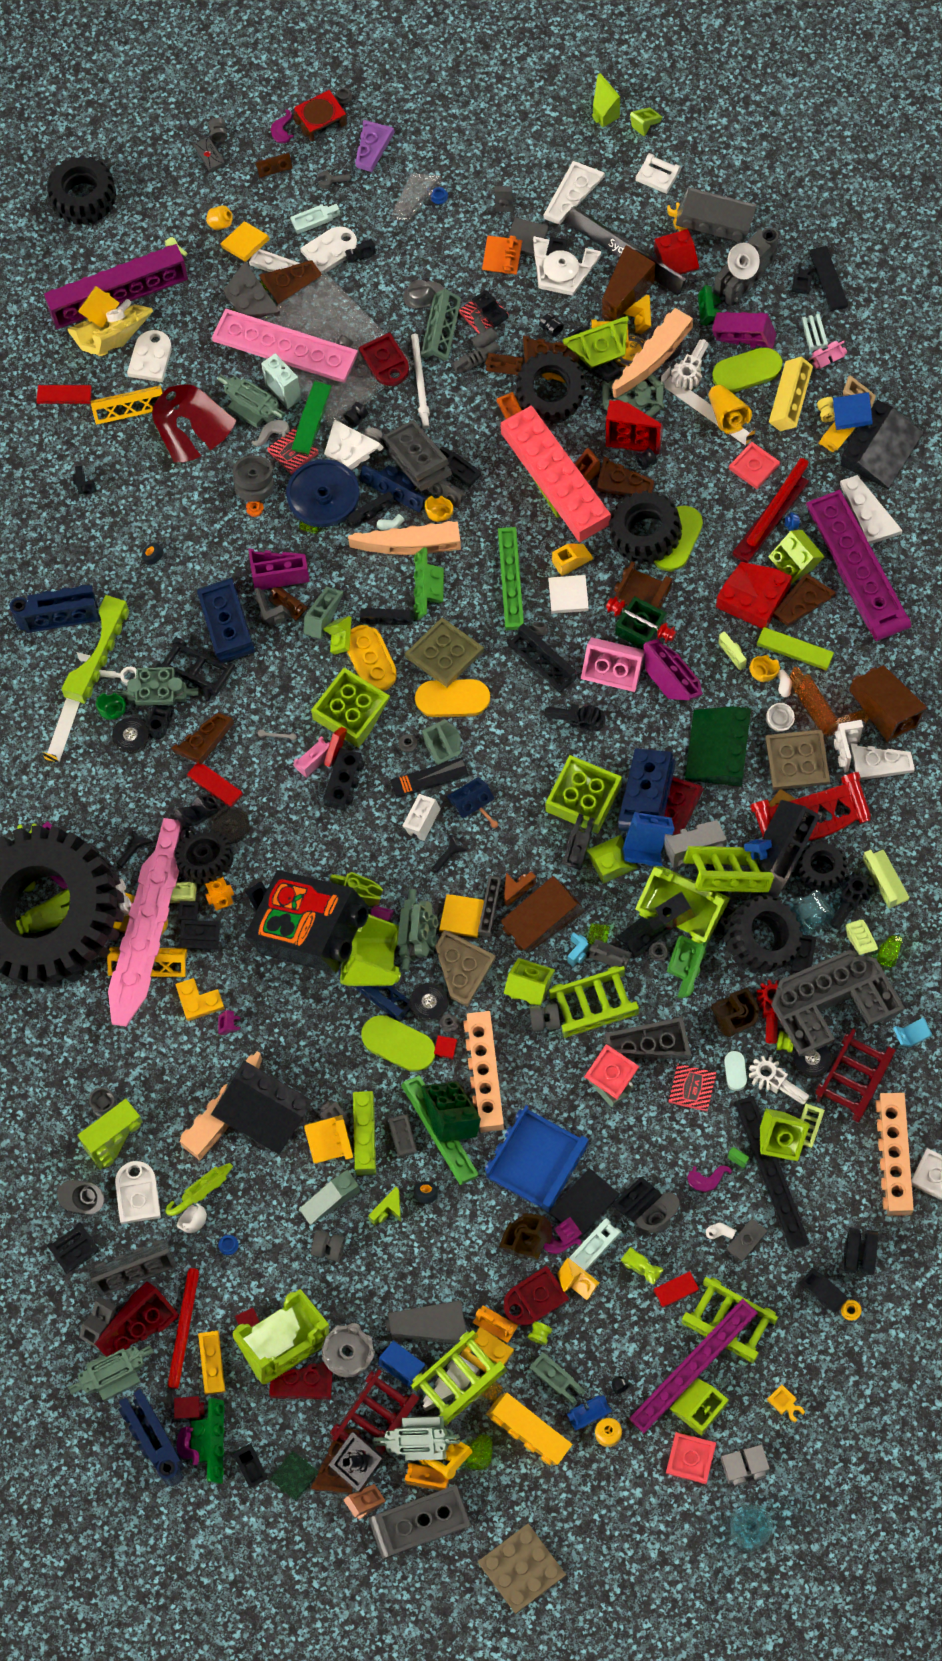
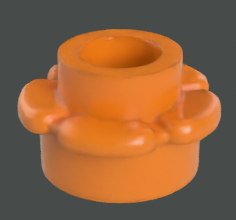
[246,501,264,517]

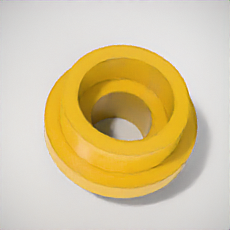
[841,1300,862,1321]

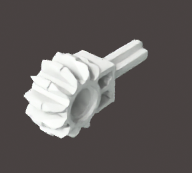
[671,339,709,391]
[749,1056,809,1105]

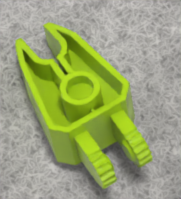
[330,872,383,906]

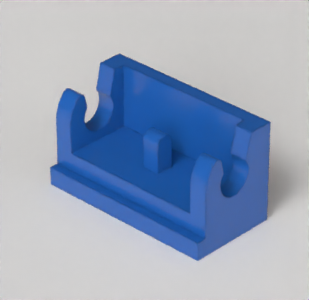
[378,1341,426,1389]

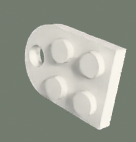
[300,227,357,275]
[127,330,172,382]
[115,1161,161,1224]

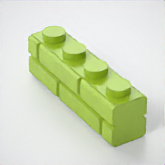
[353,1091,376,1176]

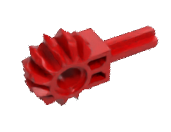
[756,979,779,1044]

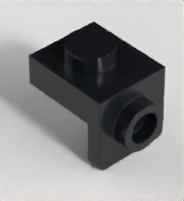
[72,466,97,495]

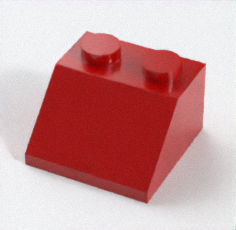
[654,229,699,275]

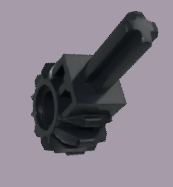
[544,704,606,732]
[830,872,874,930]

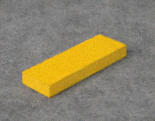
[198,1331,226,1395]

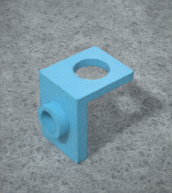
[893,1018,932,1047]

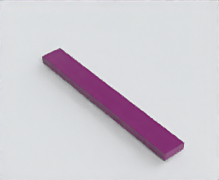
[629,1299,758,1434]

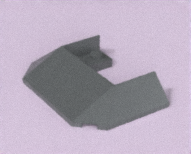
[771,950,905,1056]

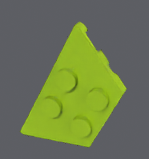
[563,316,628,368]

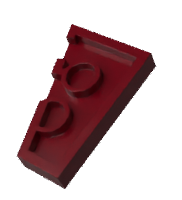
[664,777,704,836]
[269,1362,333,1400]

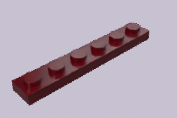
[732,476,809,563]

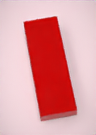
[36,385,92,404]
[187,763,243,808]

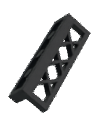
[508,623,576,693]

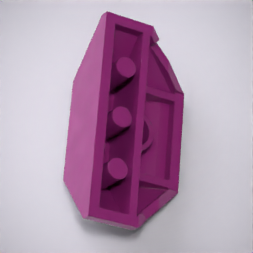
[643,639,703,701]

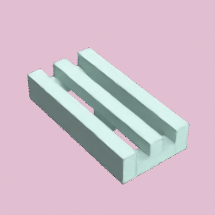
[801,314,828,351]

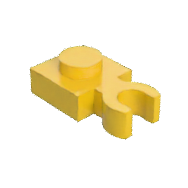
[767,1385,805,1423]

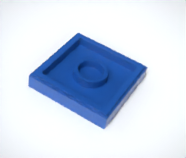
[833,392,873,430]

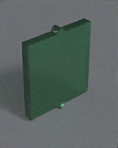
[270,1451,319,1501]

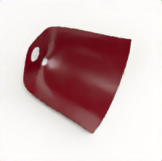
[152,384,236,463]

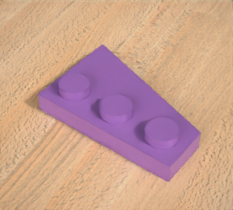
[355,120,395,172]

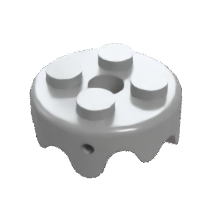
[321,1323,375,1377]

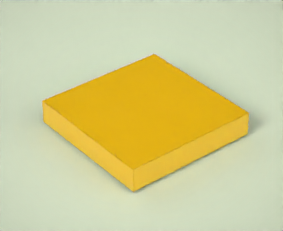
[220,221,270,262]
[439,894,484,938]

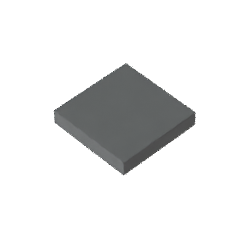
[507,217,549,257]

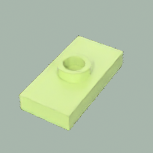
[718,631,747,671]
[170,882,197,903]

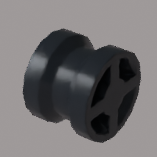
[635,447,657,470]

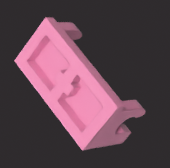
[293,736,330,778]

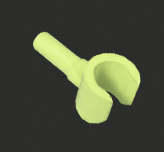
[165,237,188,257]

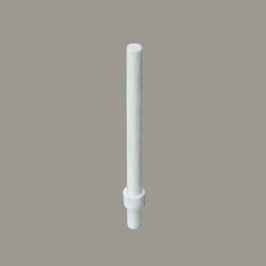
[411,334,430,429]

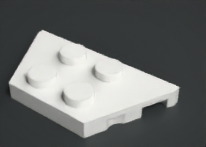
[324,420,384,470]

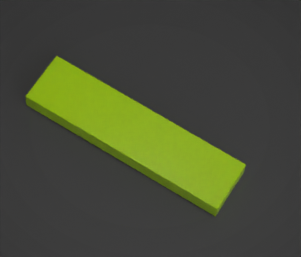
[757,627,834,671]

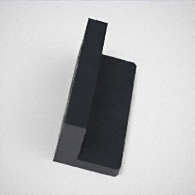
[617,917,672,958]

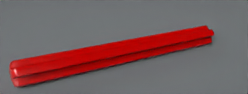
[747,458,809,547]
[167,1268,199,1389]

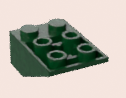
[421,1081,481,1142]

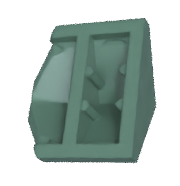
[421,720,461,765]

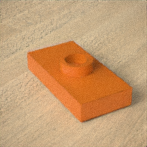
[496,392,522,419]

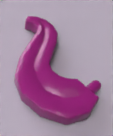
[270,109,294,144]
[687,1165,732,1193]
[543,1225,582,1254]
[176,1426,199,1465]

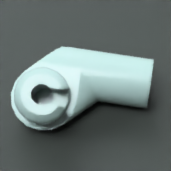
[377,514,405,531]

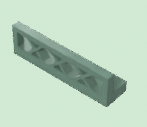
[421,289,461,361]

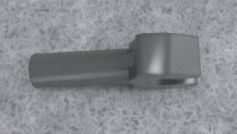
[318,171,351,189]

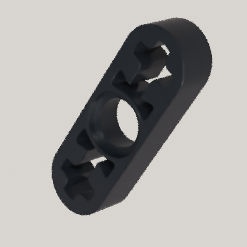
[360,608,414,625]

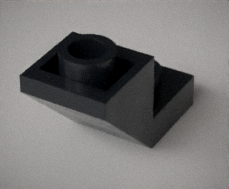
[174,795,221,828]
[799,1268,848,1313]

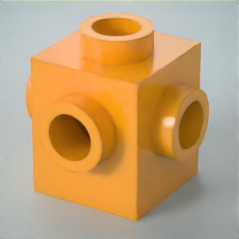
[205,877,234,911]

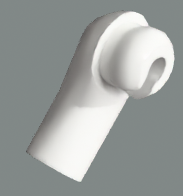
[777,669,792,697]
[706,1223,736,1239]

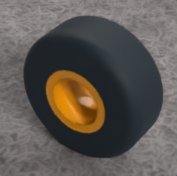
[142,543,163,565]
[414,1182,438,1204]

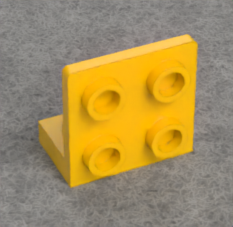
[304,1115,353,1163]

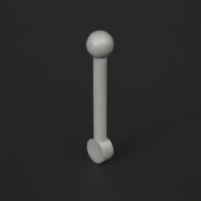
[258,730,297,741]

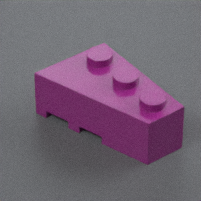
[712,312,777,349]
[248,548,310,590]

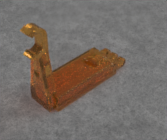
[789,667,869,737]

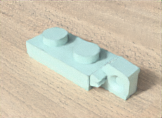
[290,204,340,234]

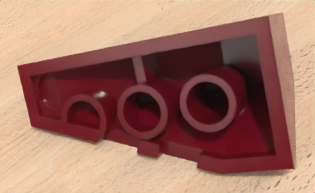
[94,1281,179,1357]

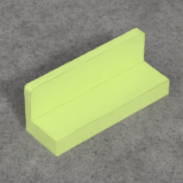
[862,850,909,909]

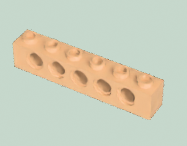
[463,1011,504,1133]
[875,1093,914,1216]

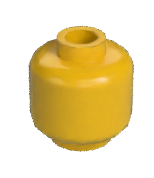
[206,205,233,230]
[595,1418,622,1447]

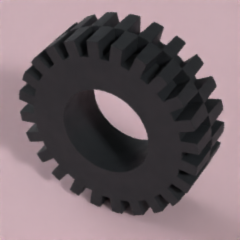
[0,825,124,988]

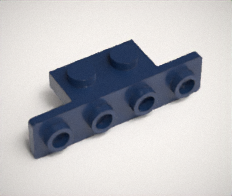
[359,465,426,513]

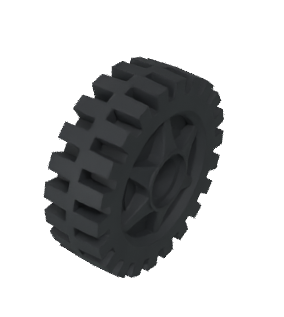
[175,829,234,884]

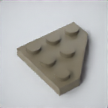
[435,930,496,1007]

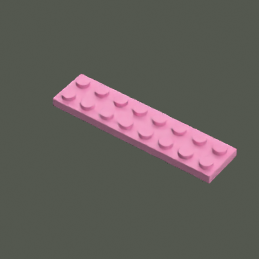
[212,309,358,383]

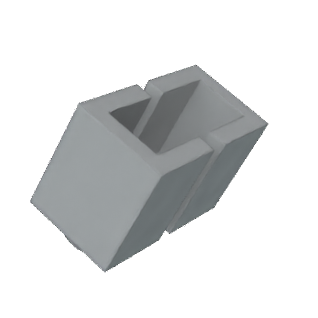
[721,1445,770,1486]

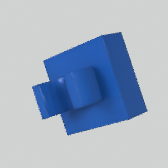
[744,839,772,860]

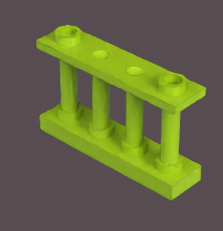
[683,846,774,892]
[549,966,639,1038]
[681,1277,778,1364]
[410,1330,508,1426]

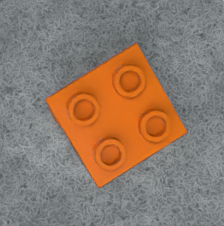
[482,235,522,275]

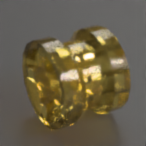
[481,1382,504,1403]

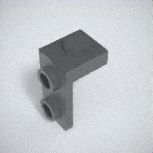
[255,588,291,626]

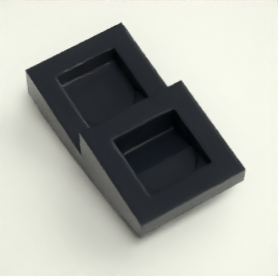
[472,290,509,328]

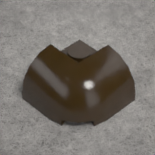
[710,987,760,1037]
[499,1213,552,1260]

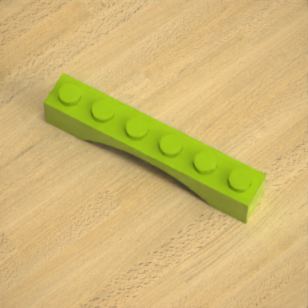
[62,595,129,704]

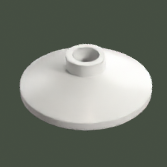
[728,243,760,279]
[544,251,579,282]

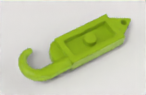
[165,1163,233,1216]

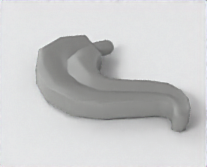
[252,420,290,447]

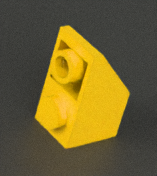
[552,544,593,576]

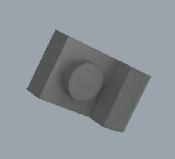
[79,1296,116,1347]

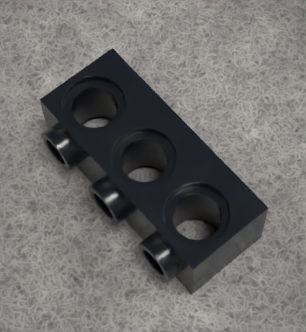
[323,748,365,811]

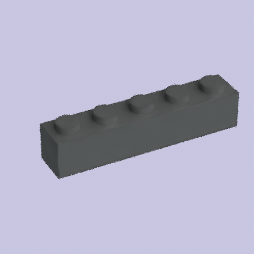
[478,876,501,937]

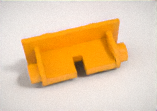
[473,1305,518,1343]

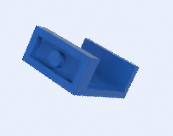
[622,812,674,866]

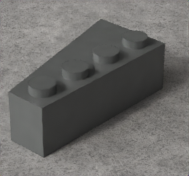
[604,1017,691,1060]

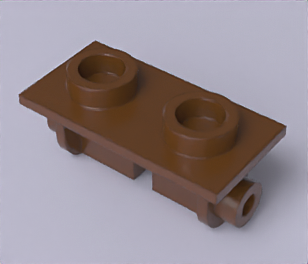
[255,152,293,178]
[485,353,523,375]
[268,587,308,621]

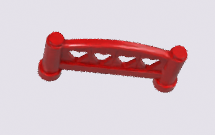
[750,772,871,841]

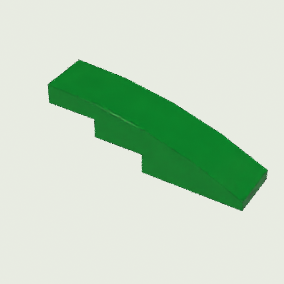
[292,381,332,455]

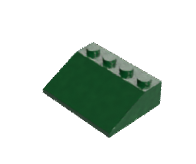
[685,706,751,787]

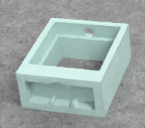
[261,353,302,409]

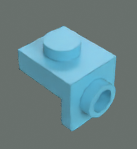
[567,932,588,967]

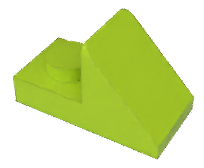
[630,107,662,136]
[323,616,352,655]
[368,1187,401,1226]

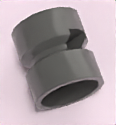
[529,1003,560,1032]
[89,1087,118,1118]
[311,1230,346,1262]

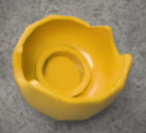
[425,496,453,522]
[749,655,780,682]

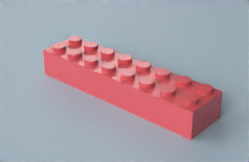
[501,405,611,543]

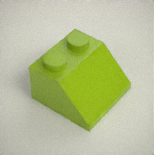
[504,958,555,1006]

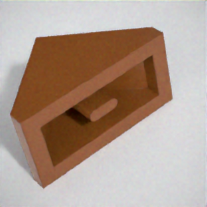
[575,448,600,482]

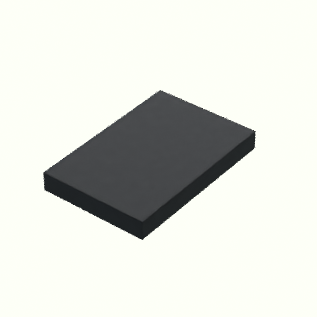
[549,1168,620,1239]

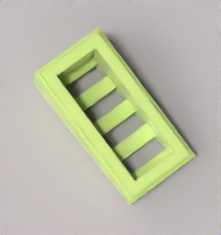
[845,920,878,955]
[801,1104,825,1148]

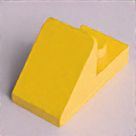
[623,295,651,334]
[557,1258,600,1300]

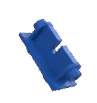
[567,1395,612,1431]

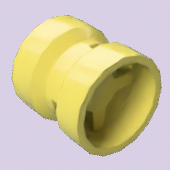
[817,397,835,422]

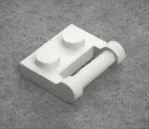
[636,153,681,194]

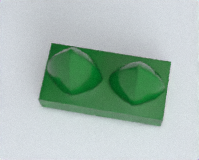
[698,285,722,326]

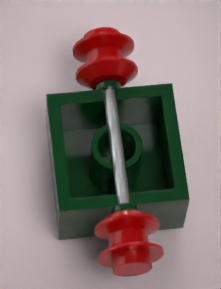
[606,596,677,650]

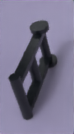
[155,637,235,696]

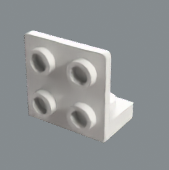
[834,720,863,773]

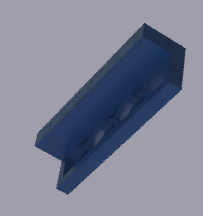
[338,967,412,1022]

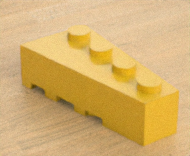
[485,1393,573,1466]

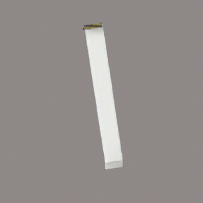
[661,366,755,446]
[42,652,91,763]

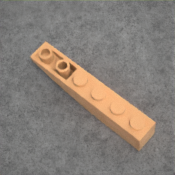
[612,308,693,398]
[348,521,461,555]
[180,1051,262,1161]

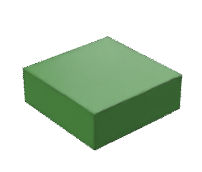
[728,1147,749,1169]

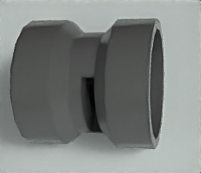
[208,118,228,142]

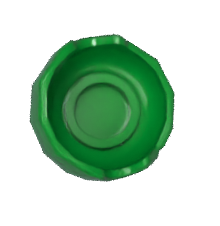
[96,692,126,720]

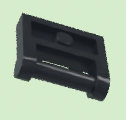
[47,1222,100,1274]

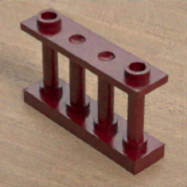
[815,1029,896,1123]
[329,1369,419,1455]

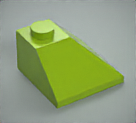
[592,73,620,127]
[587,835,638,884]
[760,1108,810,1161]

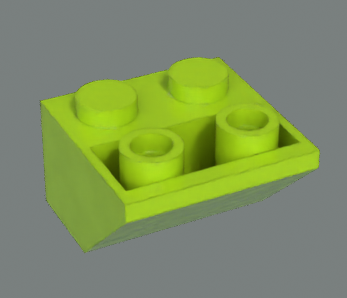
[768,530,825,583]
[669,1378,729,1436]

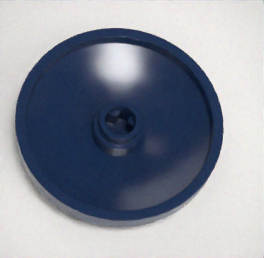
[286,459,360,527]

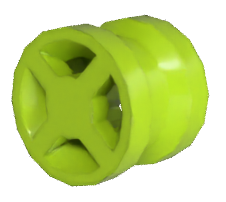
[776,1031,793,1053]
[528,1322,552,1345]

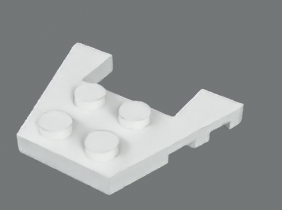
[533,236,601,296]

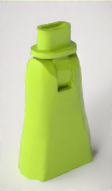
[16,889,70,934]

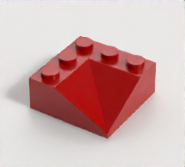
[606,400,663,454]
[716,562,792,629]

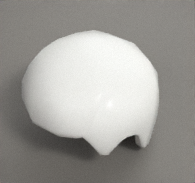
[766,703,795,732]
[177,1203,207,1233]

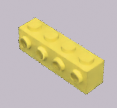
[769,357,813,432]

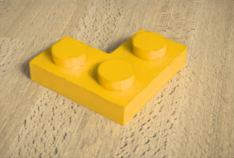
[175,978,225,1021]

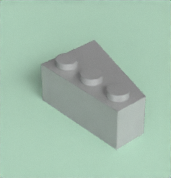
[664,820,727,868]

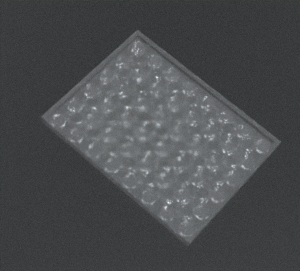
[260,271,415,429]

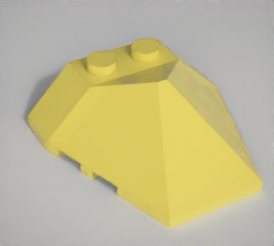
[68,304,153,356]

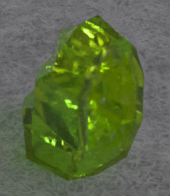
[877,935,903,967]
[465,1434,493,1470]

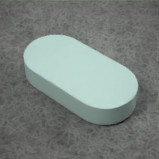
[724,1051,747,1091]

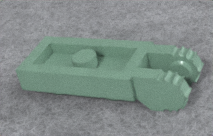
[529,1352,585,1405]

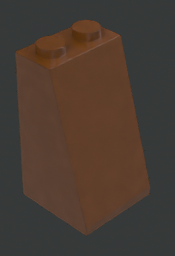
[602,245,655,321]
[849,665,927,742]
[501,875,586,953]

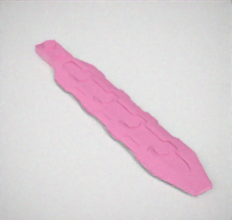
[108,818,182,1027]

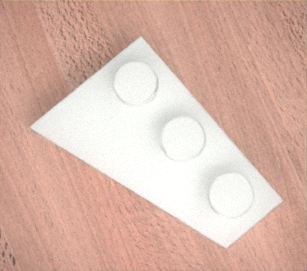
[850,743,915,781]

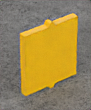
[78,286,120,328]

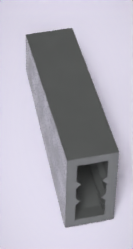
[385,1300,466,1345]

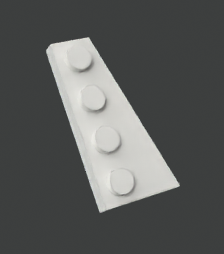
[544,161,605,225]
[840,475,902,545]

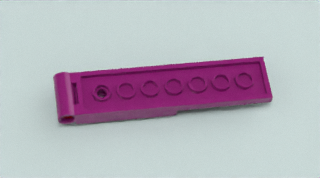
[806,490,911,641]

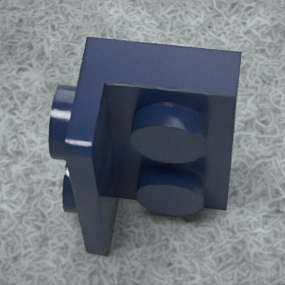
[447,777,494,818]

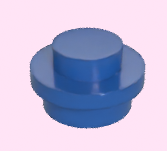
[430,187,448,204]
[785,512,800,531]
[218,1235,239,1255]

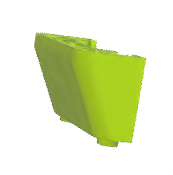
[635,866,730,944]
[340,914,401,986]
[233,1289,329,1384]

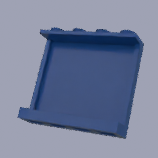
[485,1105,589,1212]

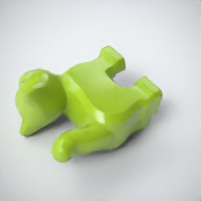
[621,1247,663,1284]

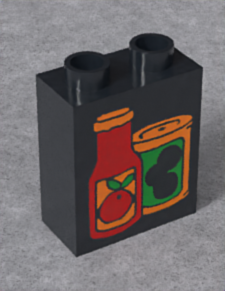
[244,870,369,974]

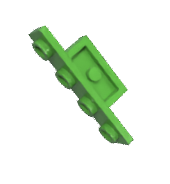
[413,547,444,620]
[667,934,712,999]

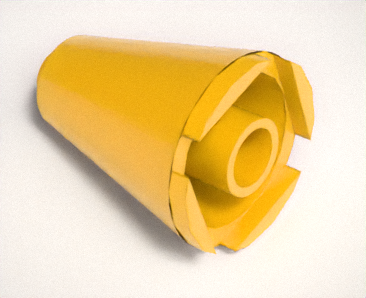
[708,385,752,434]

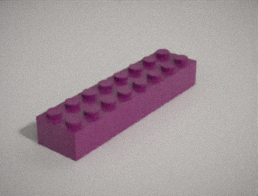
[44,244,188,329]

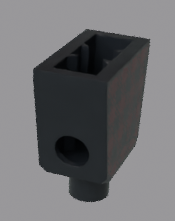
[648,891,695,931]

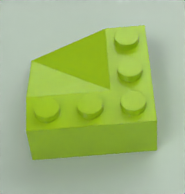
[311,668,390,748]
[545,755,622,834]
[77,1099,143,1170]

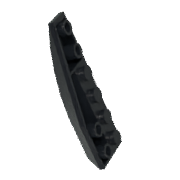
[750,800,821,899]

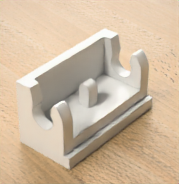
[403,794,440,841]

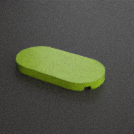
[712,348,782,393]
[654,506,703,572]
[361,1015,435,1072]

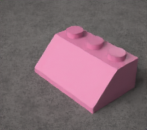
[581,637,645,692]

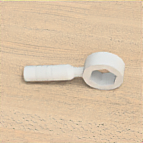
[106,299,131,322]
[99,666,136,685]

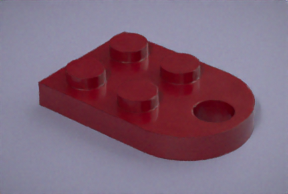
[358,332,409,386]
[503,1266,569,1326]

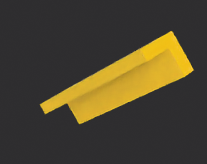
[91,385,163,425]
[107,947,188,977]

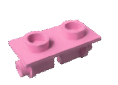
[808,341,847,369]

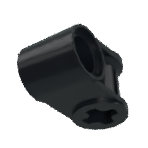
[147,705,174,739]

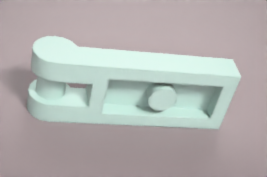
[569,1218,622,1271]

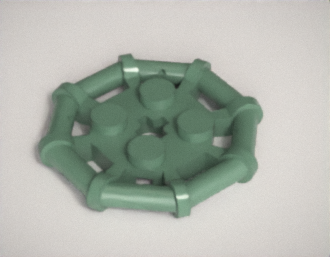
[600,366,665,417]

